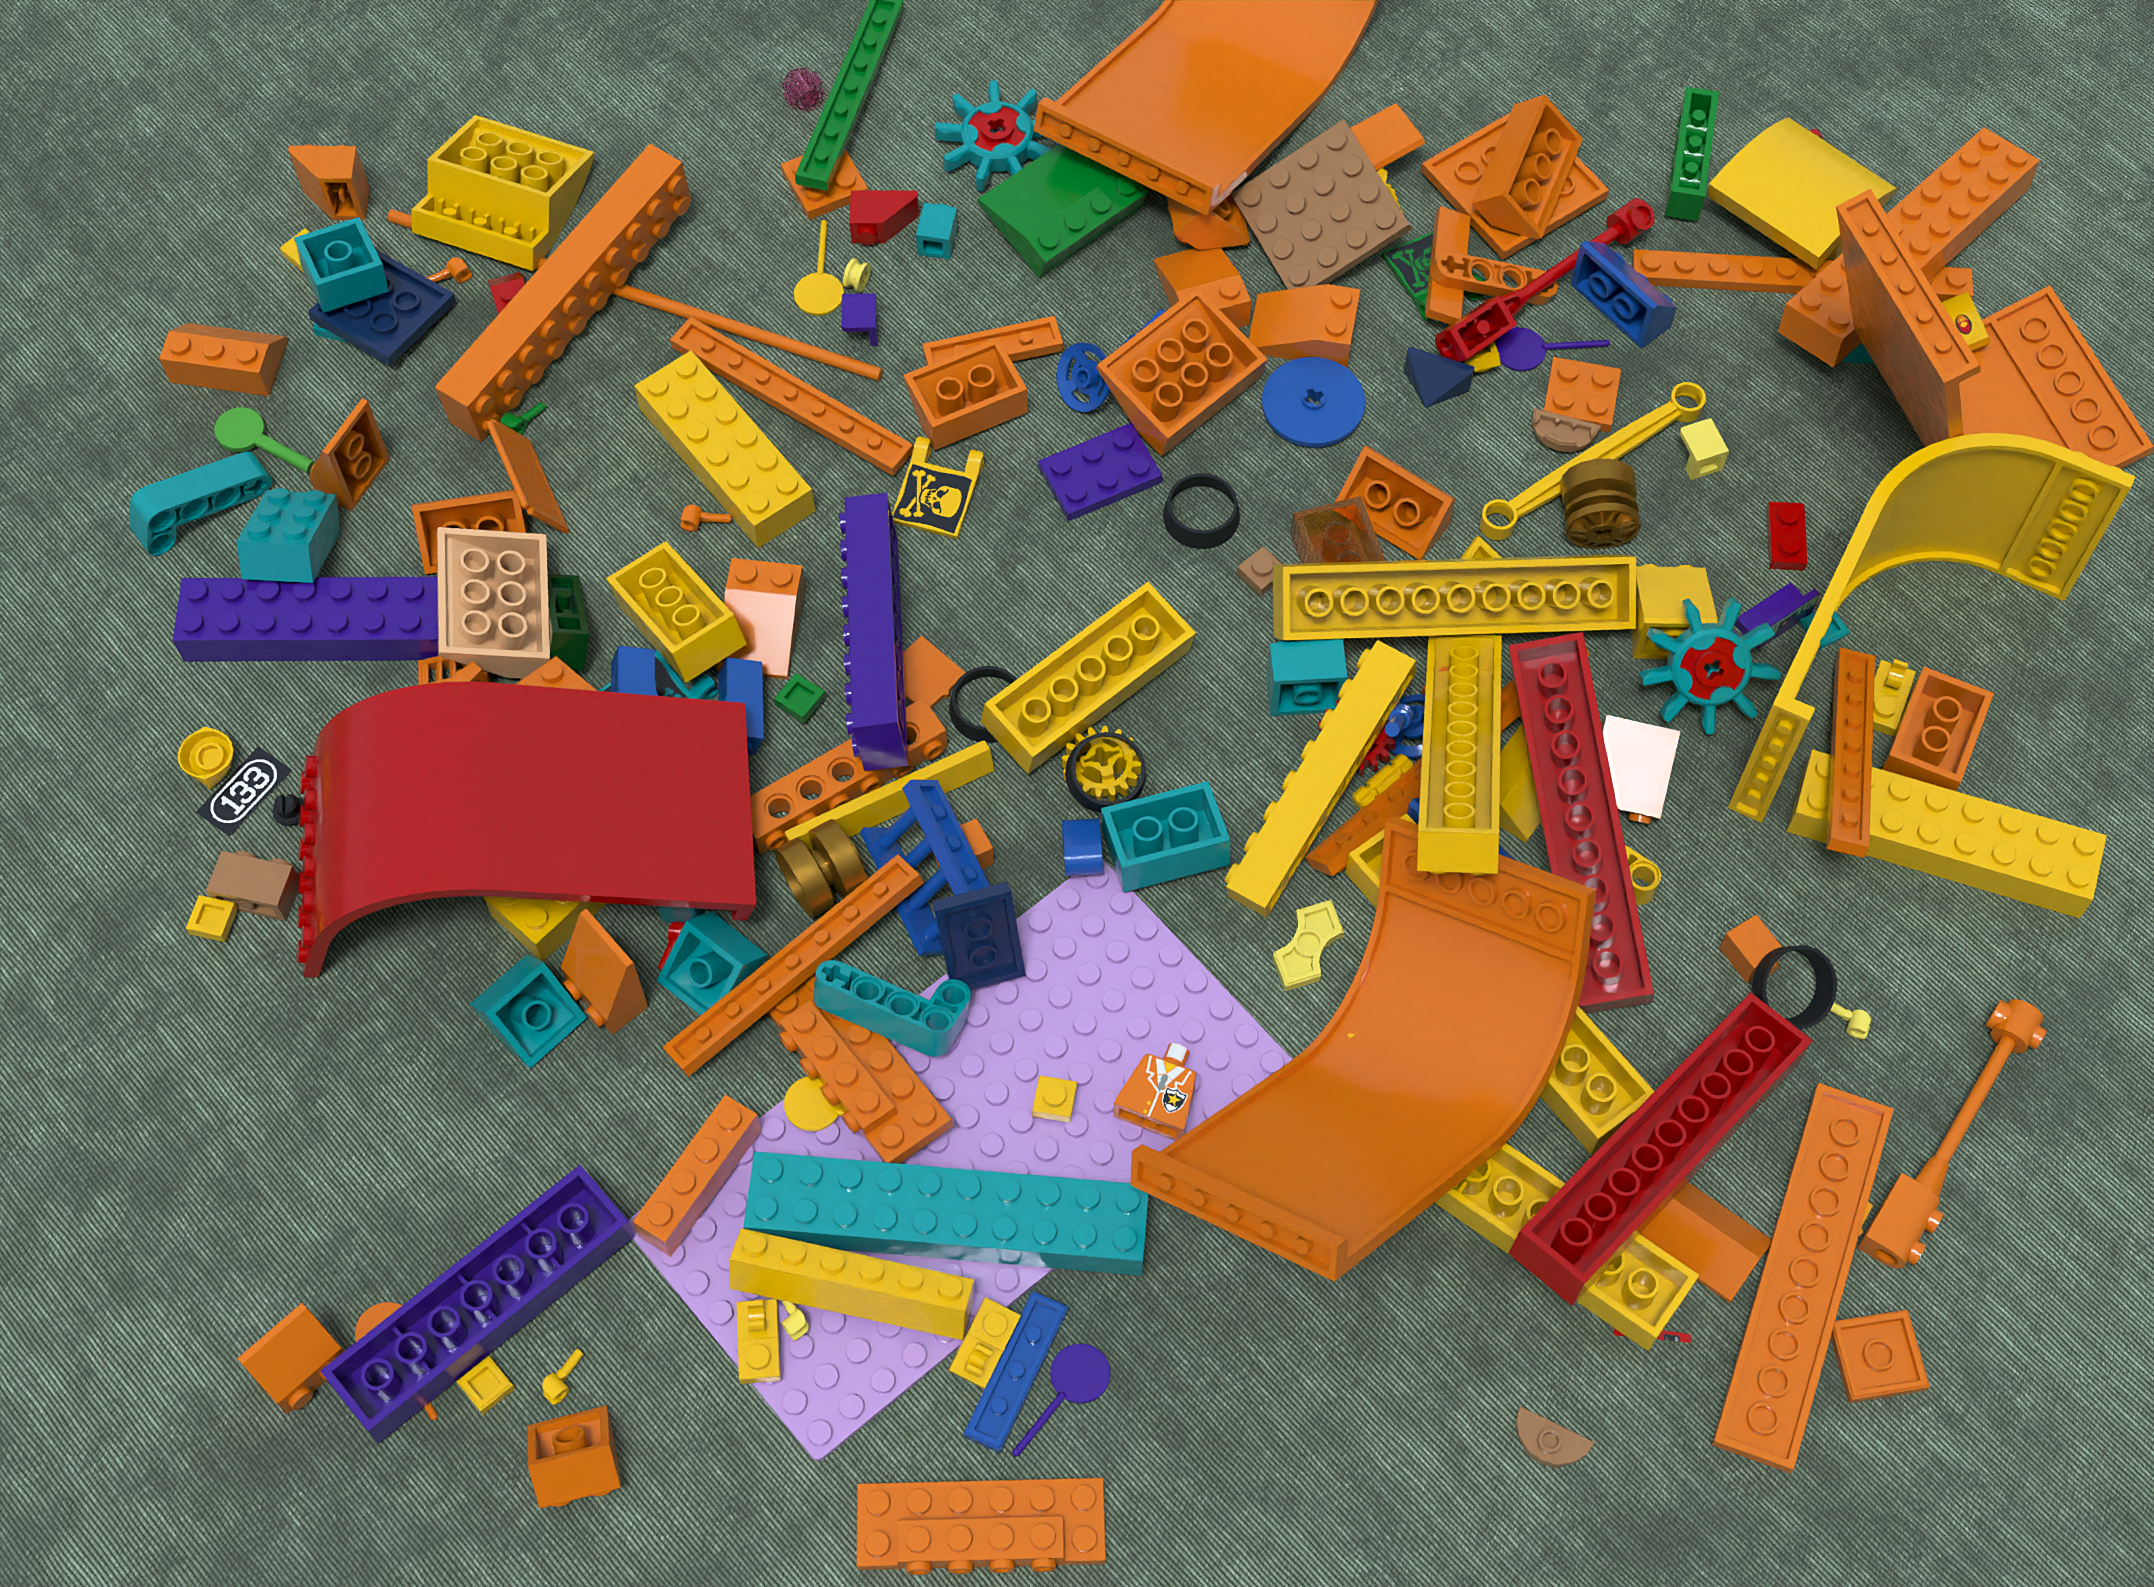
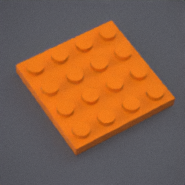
[1421,112,1609,260]

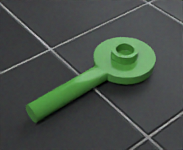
[214,407,315,474]

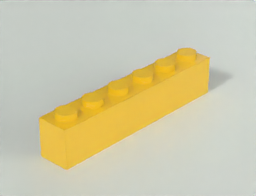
[729,1228,974,1340]

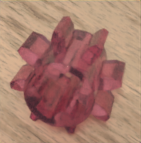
[782,67,823,109]

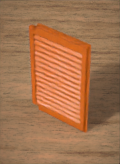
[486,419,569,534]

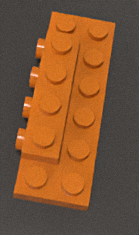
[767,972,954,1164]
[857,1478,1106,1575]

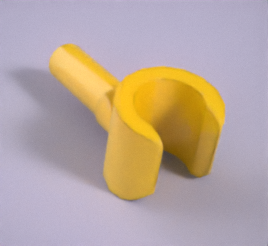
[542,1349,584,1405]

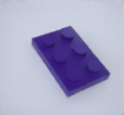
[1038,422,1162,521]

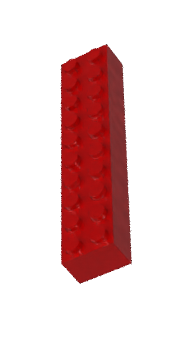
[1509,632,1654,1014]
[1509,993,1813,1306]

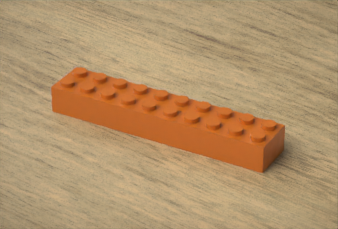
[1778,127,2040,368]
[435,144,691,443]

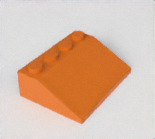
[1096,287,1268,457]

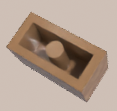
[206,850,298,921]

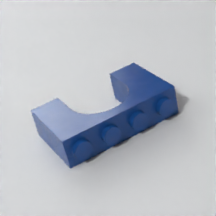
[611,646,764,755]

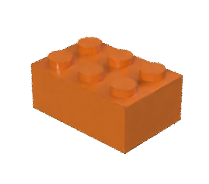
[1881,666,1994,791]

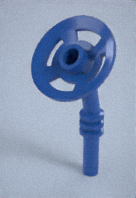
[1056,309,1165,412]
[1385,694,1425,758]

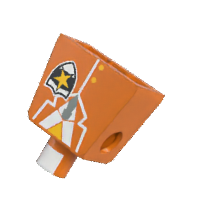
[1114,1043,1197,1141]

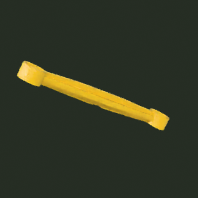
[1479,382,1706,540]

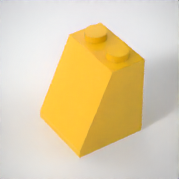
[1631,564,1718,659]

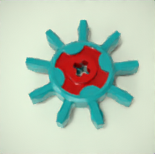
[935,80,1052,192]
[1638,597,1781,734]

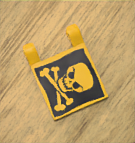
[892,437,985,539]

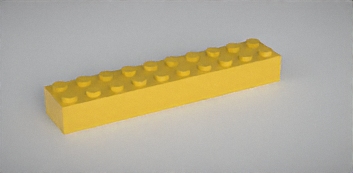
[1273,554,1636,640]
[1417,634,1502,875]
[1345,813,1655,1155]

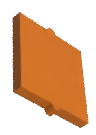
[903,636,966,709]

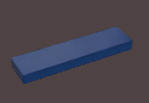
[963,1291,1068,1454]

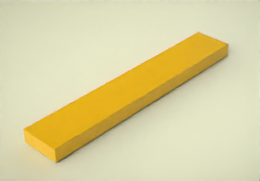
[784,740,994,853]

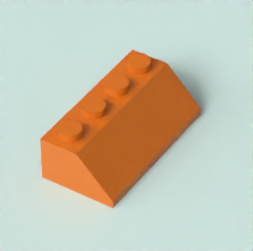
[1472,95,1583,240]

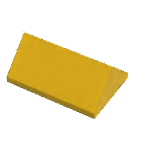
[1499,723,1541,843]

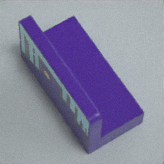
[1734,582,1820,650]

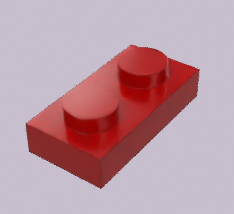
[1766,501,1808,571]

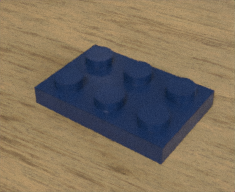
[932,882,1026,990]

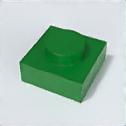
[774,673,826,724]

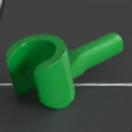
[501,402,546,435]

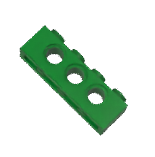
[1665,87,1719,221]

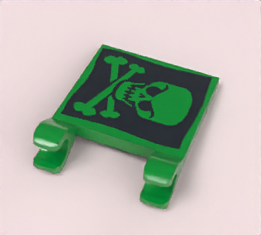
[1382,231,1484,321]

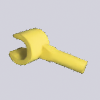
[1830,1003,1871,1039]
[781,1300,809,1341]

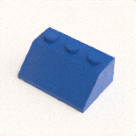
[1571,241,1677,349]

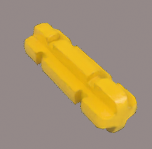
[1352,754,1413,809]

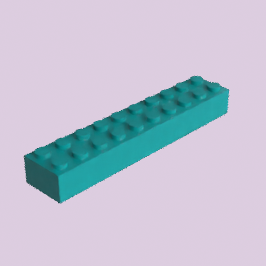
[743,1151,1149,1276]

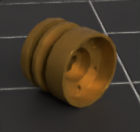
[1560,459,1641,549]

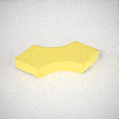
[1272,900,1344,991]

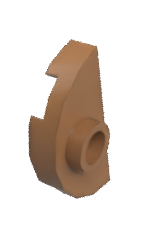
[1532,408,1601,452]
[1515,1406,1595,1468]

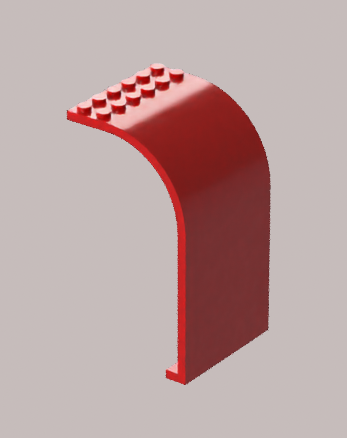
[296,681,756,978]

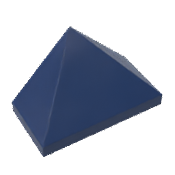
[1404,346,1475,408]

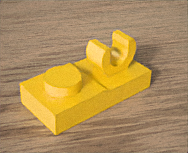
[1873,659,1916,736]
[947,1297,1021,1389]
[736,1299,781,1384]

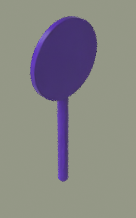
[1495,327,1610,372]
[1012,1344,1110,1457]

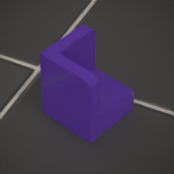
[841,294,878,346]

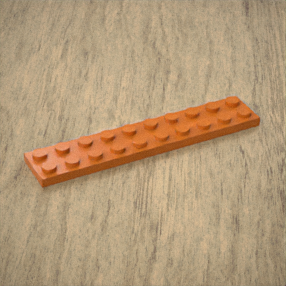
[1711,1083,1894,1474]

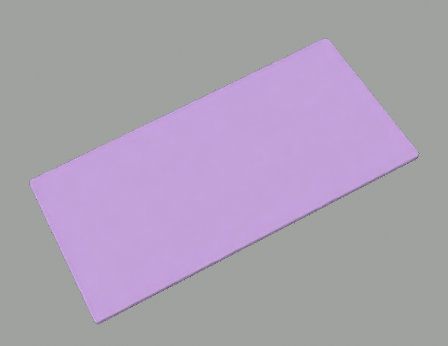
[628,860,1293,1461]

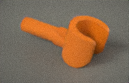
[426,257,472,283]
[680,505,731,532]

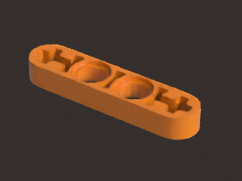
[1430,251,1558,305]

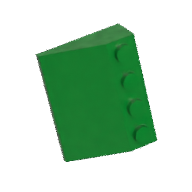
[977,144,1148,278]

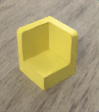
[1679,418,1729,480]

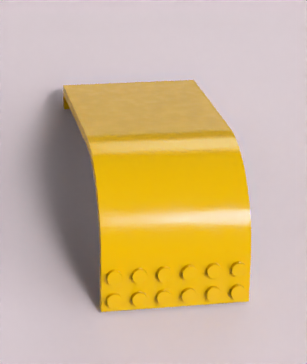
[1728,433,2136,823]

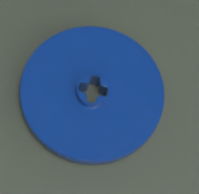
[1262,357,1365,447]

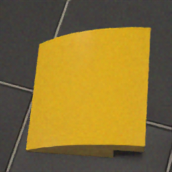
[411,115,595,271]
[1708,117,1897,270]

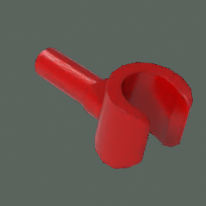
[657,921,685,970]

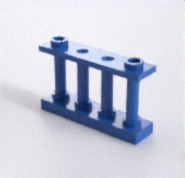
[860,780,990,956]

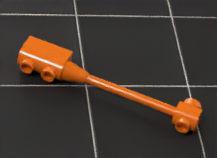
[1857,999,2047,1269]

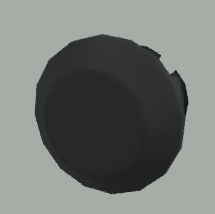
[272,794,304,826]

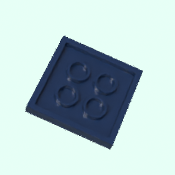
[308,249,456,366]

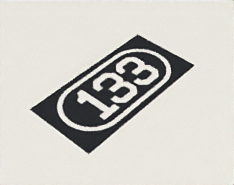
[195,746,292,837]

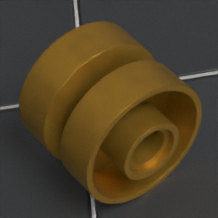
[774,819,867,918]

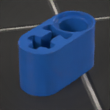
[1062,818,1103,876]

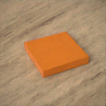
[1830,1310,1930,1403]

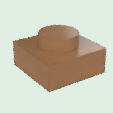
[1237,547,1282,596]

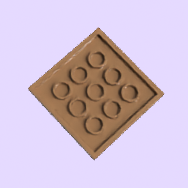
[1231,119,1412,289]

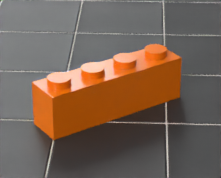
[632,1095,762,1257]

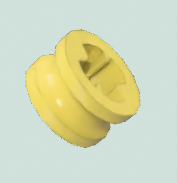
[843,258,871,292]

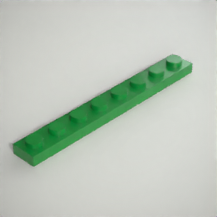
[795,0,904,191]

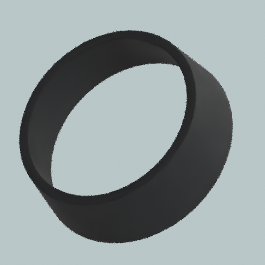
[1163,473,1240,549]
[949,666,1017,743]
[1065,732,1146,813]
[1752,945,1837,1029]

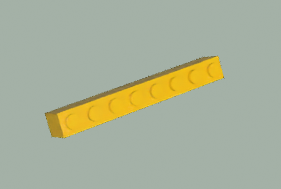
[1225,640,1416,918]

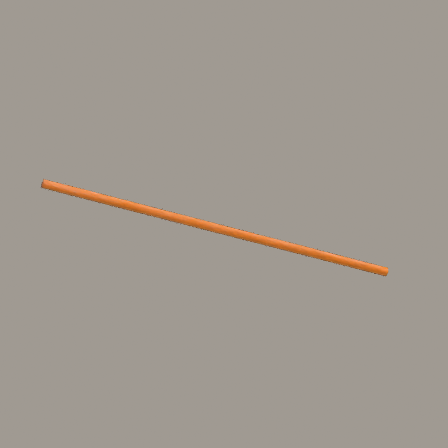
[387,209,883,381]

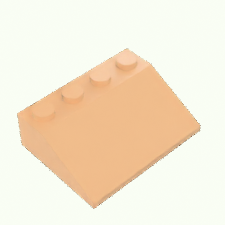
[437,527,550,679]

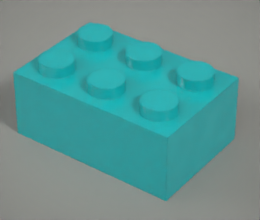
[236,488,341,583]
[1101,781,1230,892]

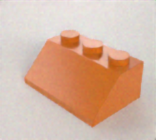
[159,323,288,396]
[903,337,1028,450]

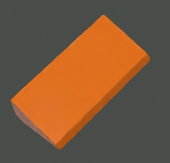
[1350,103,1425,171]
[1333,446,1455,560]
[411,489,529,574]
[1640,1182,1771,1303]

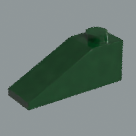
[547,574,589,670]

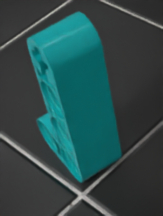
[130,452,273,556]
[813,960,971,1057]

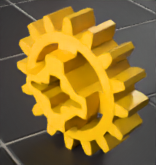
[1062,726,1141,802]

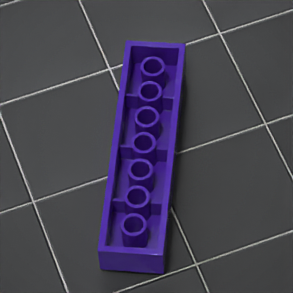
[839,492,908,771]
[172,577,438,662]
[320,1165,635,1444]

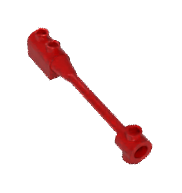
[1435,198,1655,362]

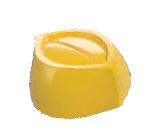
[177,727,234,790]

